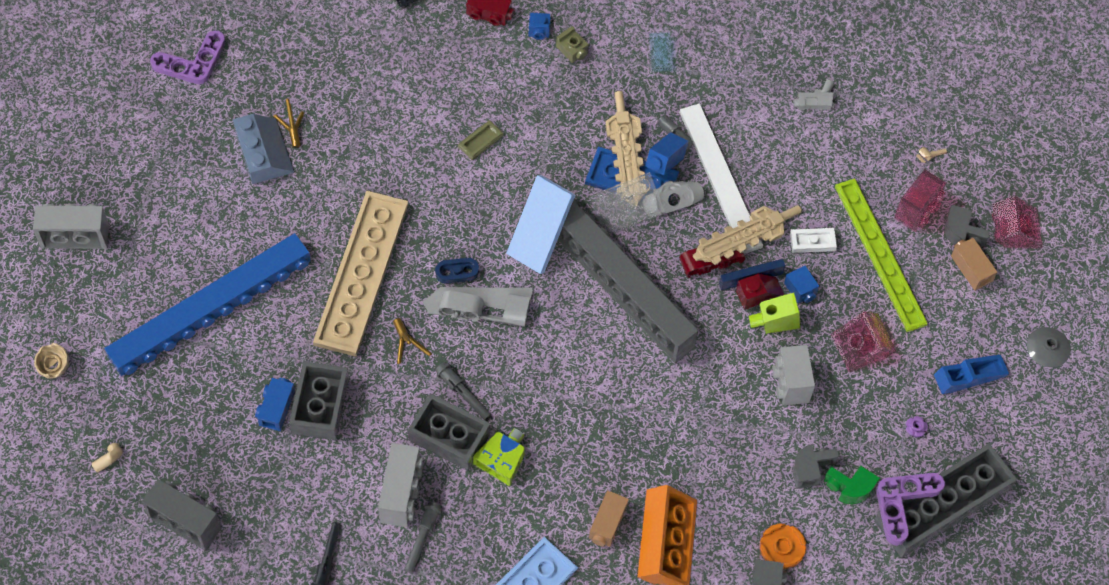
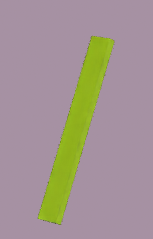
[835,178,928,332]

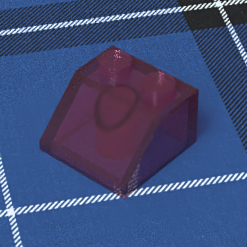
[992,195,1043,248]
[831,311,896,372]

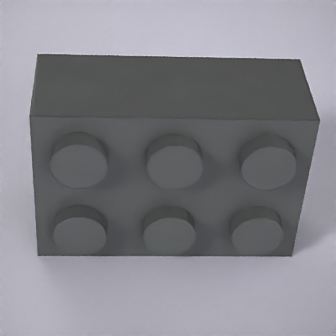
[289,361,349,441]
[408,393,490,471]
[142,479,222,551]

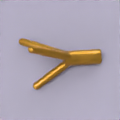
[273,98,304,148]
[393,318,432,364]

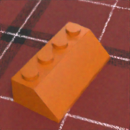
[638,485,697,585]

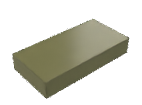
[458,120,504,160]

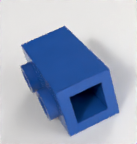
[646,132,689,175]
[255,378,295,432]

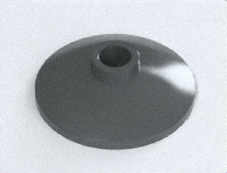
[1027,327,1071,367]

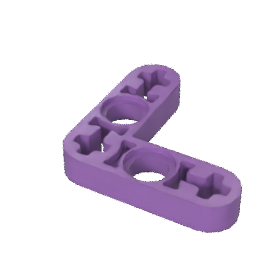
[150,30,225,84]
[876,473,944,546]

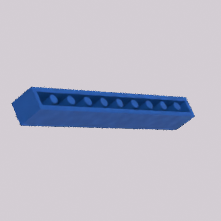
[104,233,311,376]

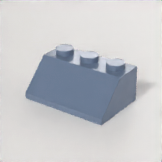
[233,114,294,184]

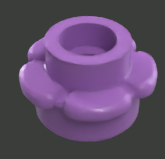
[906,416,928,437]

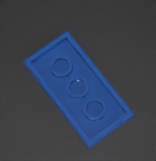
[585,146,679,202]

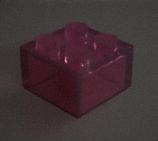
[894,169,946,232]

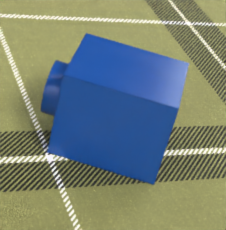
[784,265,819,304]

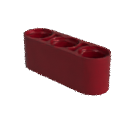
[679,248,746,278]

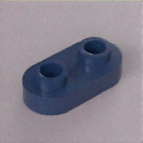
[435,258,479,284]

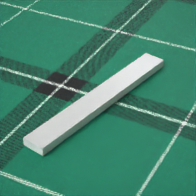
[680,104,763,254]

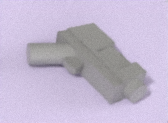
[793,80,835,110]

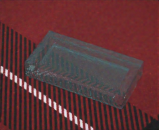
[649,33,673,72]

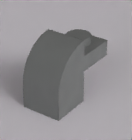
[944,205,990,247]
[792,444,839,489]

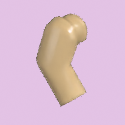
[92,443,123,472]

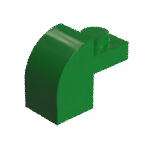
[824,465,880,504]

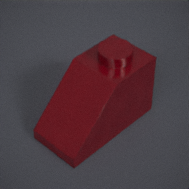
[736,274,784,310]

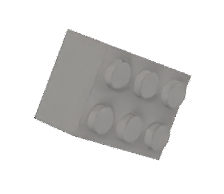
[33,204,109,249]
[378,443,424,527]

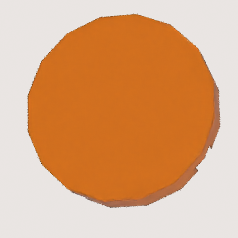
[760,523,806,569]

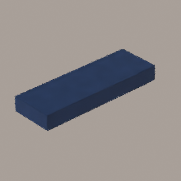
[719,259,785,291]

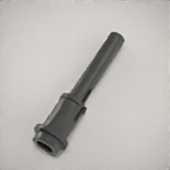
[435,362,491,420]
[404,501,442,574]

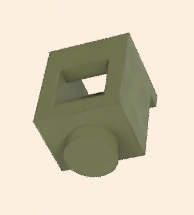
[556,26,588,63]

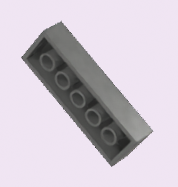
[874,443,1017,558]

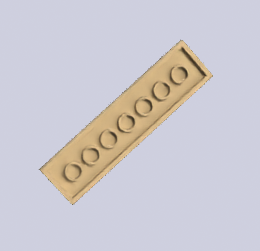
[313,191,408,357]

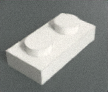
[790,228,837,253]

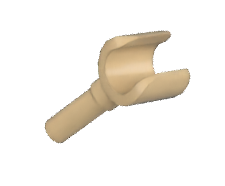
[916,147,947,163]

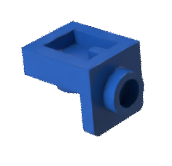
[529,13,550,40]

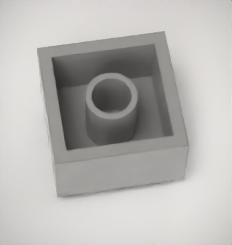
[772,345,815,406]

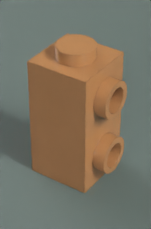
[951,238,997,291]
[589,490,629,547]

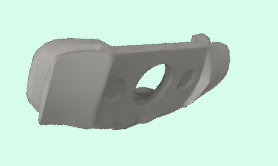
[643,181,704,217]

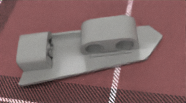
[422,287,532,327]

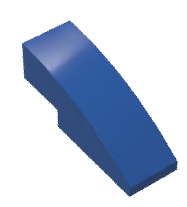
[934,354,1009,394]

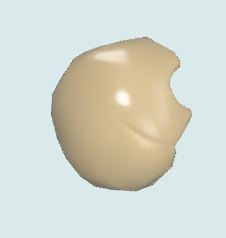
[34,343,69,378]

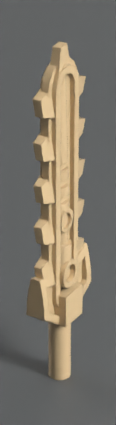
[605,91,647,209]
[692,205,802,265]

